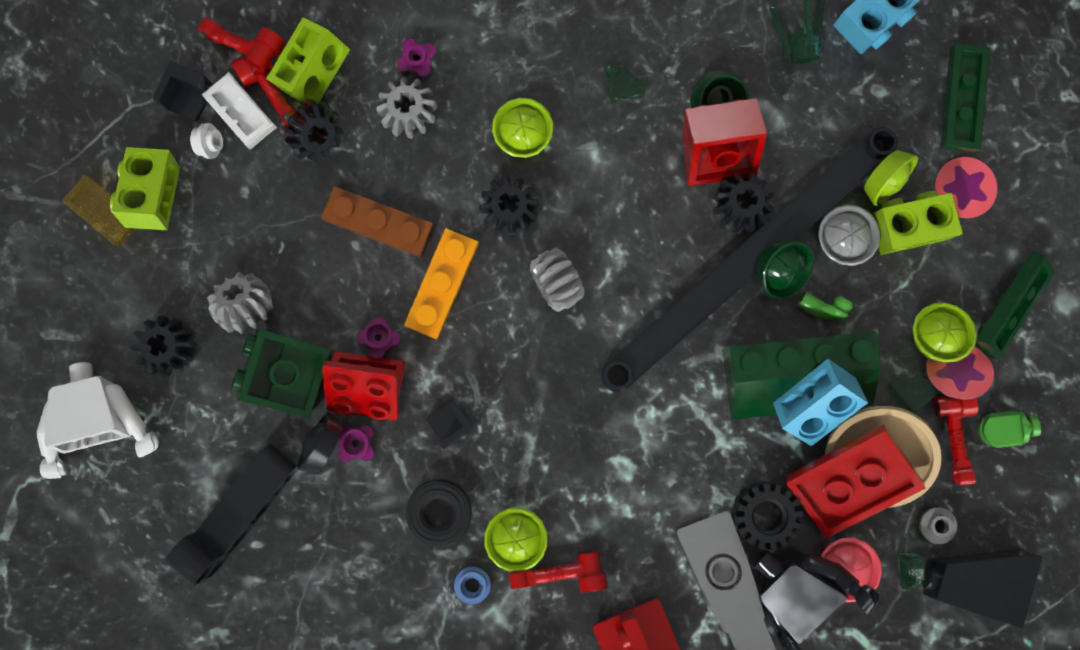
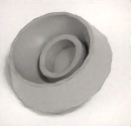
[818,204,881,266]

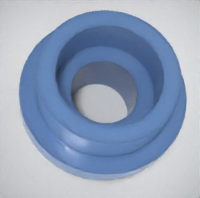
[454,566,491,604]

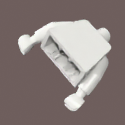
[37,362,159,479]

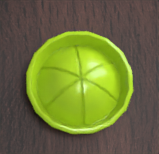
[492,98,553,158]
[864,150,918,206]
[913,303,977,362]
[484,508,547,572]

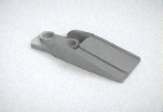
[677,511,776,650]

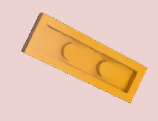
[404,228,479,340]

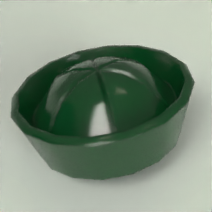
[690,69,750,108]
[756,240,814,299]

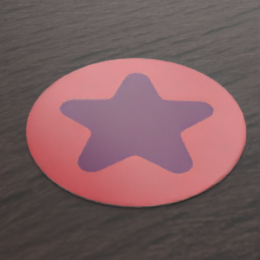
[935,157,997,218]
[926,347,994,399]

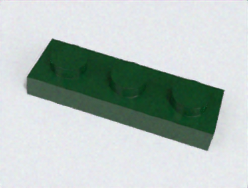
[940,43,990,153]
[976,251,1054,360]

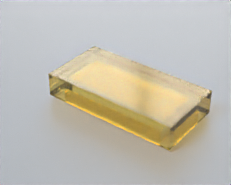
[62,175,136,247]

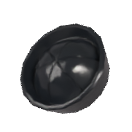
[297,412,343,473]

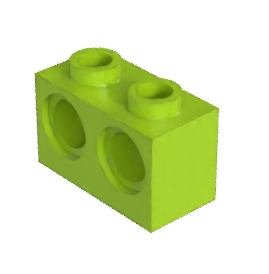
[266,17,350,104]
[110,147,181,230]
[871,190,963,255]

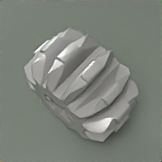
[376,76,437,139]
[530,248,584,312]
[207,272,273,334]

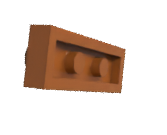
[321,186,434,258]

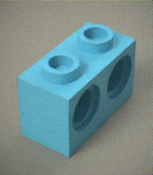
[833,0,920,55]
[773,359,868,446]

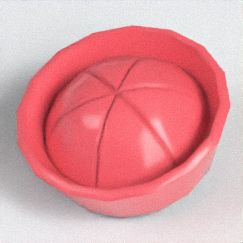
[821,538,882,602]

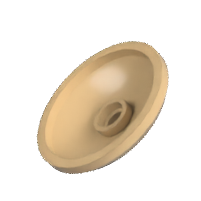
[825,406,941,508]

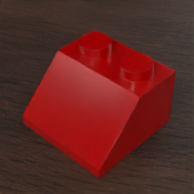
[682,98,767,186]

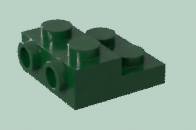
[231,328,331,419]

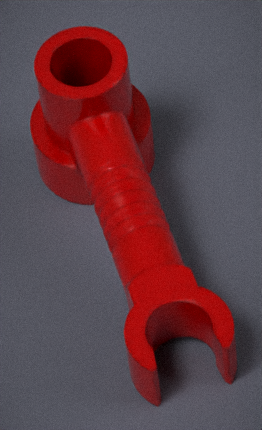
[197,17,287,72]
[230,56,295,125]
[933,394,978,486]
[509,551,608,593]

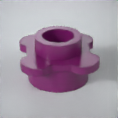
[397,39,436,77]
[357,317,400,359]
[338,425,375,462]

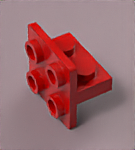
[322,351,406,420]
[592,598,680,650]

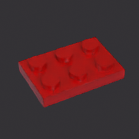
[786,424,926,538]

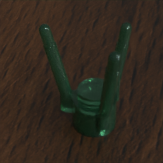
[770,0,825,64]

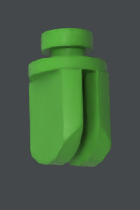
[978,410,1041,448]

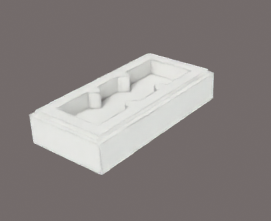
[202,72,277,150]

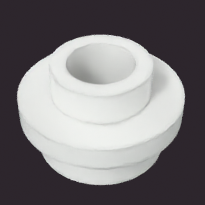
[190,123,223,159]

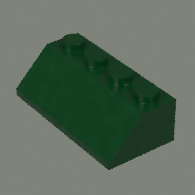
[722,331,881,420]

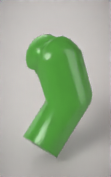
[796,291,853,322]

